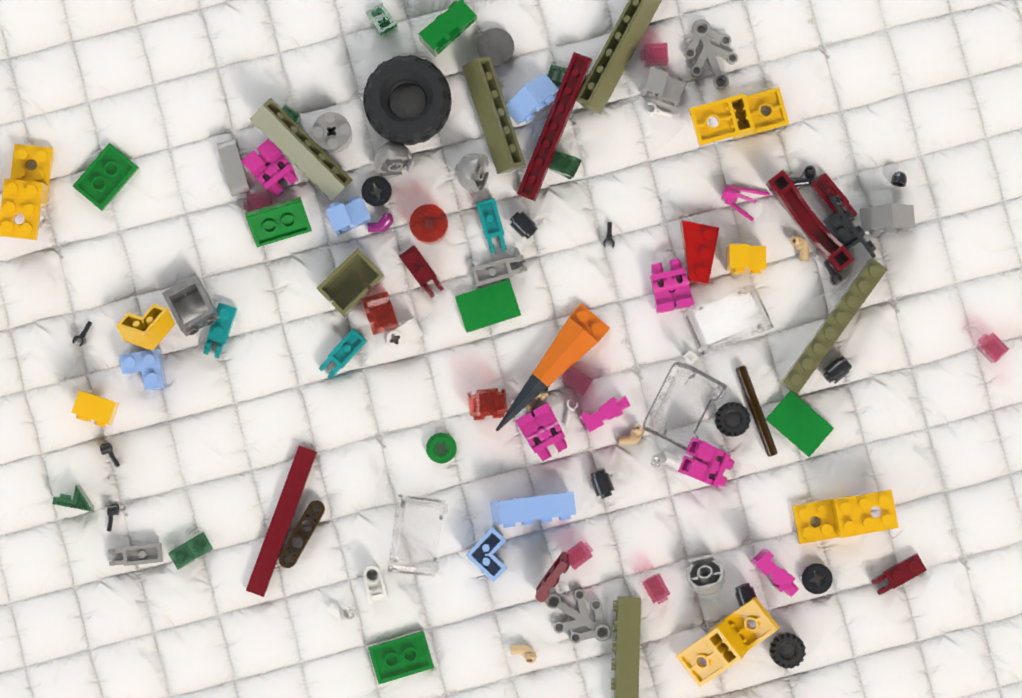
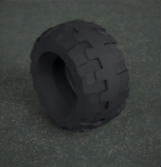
[363,55,452,145]

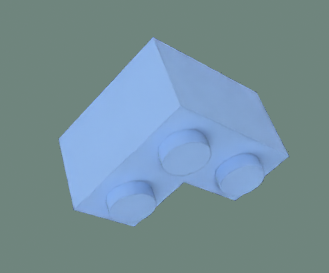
[506,73,559,125]
[325,196,372,236]
[119,349,167,391]
[466,526,507,582]

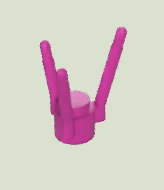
[721,184,770,221]

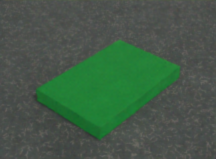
[73,143,139,211]
[245,197,312,248]
[455,279,521,333]
[766,390,834,457]
[368,630,434,684]

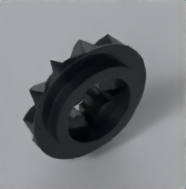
[361,176,392,207]
[801,563,833,594]

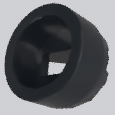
[891,171,907,187]

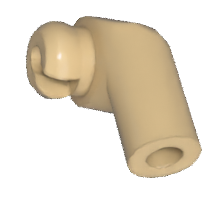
[790,235,809,261]
[525,391,548,411]
[619,424,644,445]

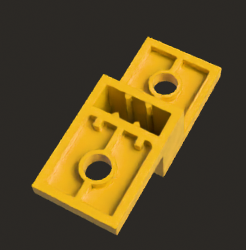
[689,87,789,146]
[0,144,54,241]
[792,489,899,544]
[676,597,780,687]

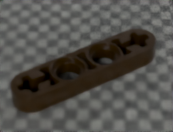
[279,500,325,568]

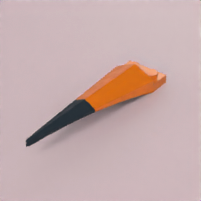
[496,303,610,431]

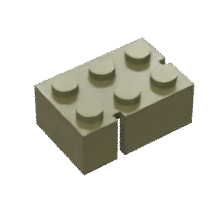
[316,248,386,317]

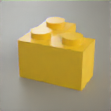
[726,244,766,274]
[116,304,175,351]
[71,390,119,427]

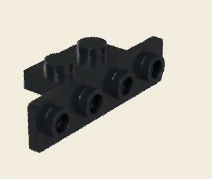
[823,193,876,258]

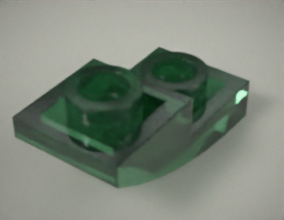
[168,532,213,570]

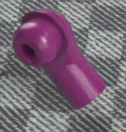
[368,212,393,233]

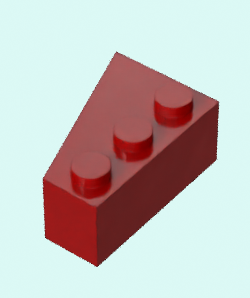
[680,220,719,286]

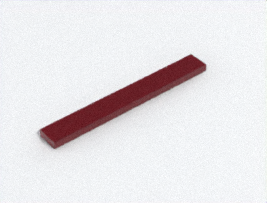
[517,52,593,201]
[246,445,317,597]

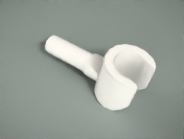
[646,102,673,117]
[683,350,698,365]
[563,399,578,427]

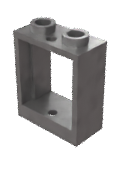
[162,274,220,337]

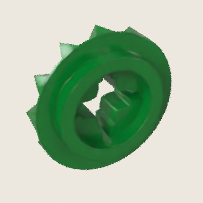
[426,433,457,464]

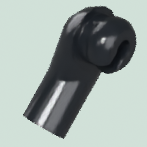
[791,166,816,187]

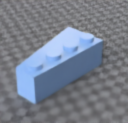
[490,492,576,528]

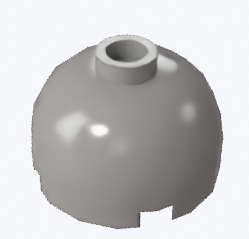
[375,141,414,177]
[455,153,489,192]
[686,556,725,595]

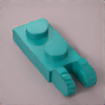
[476,198,507,254]
[203,303,238,359]
[319,328,368,380]

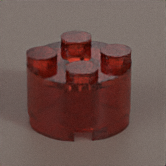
[409,204,448,245]
[362,291,399,335]
[467,388,508,420]

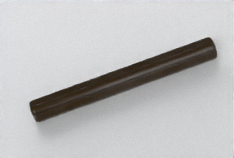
[736,365,778,457]

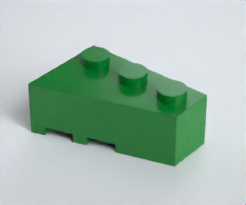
[418,0,477,57]

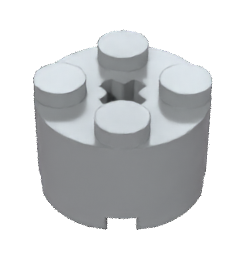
[312,112,352,153]

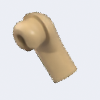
[510,644,537,664]

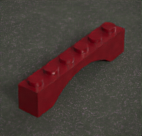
[765,170,855,273]

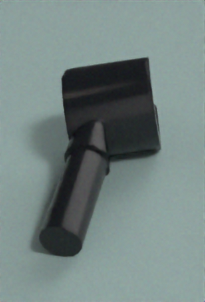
[603,222,615,248]
[823,260,842,285]
[72,321,92,347]
[100,443,120,468]
[107,504,120,532]

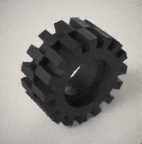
[715,402,751,437]
[769,633,806,669]

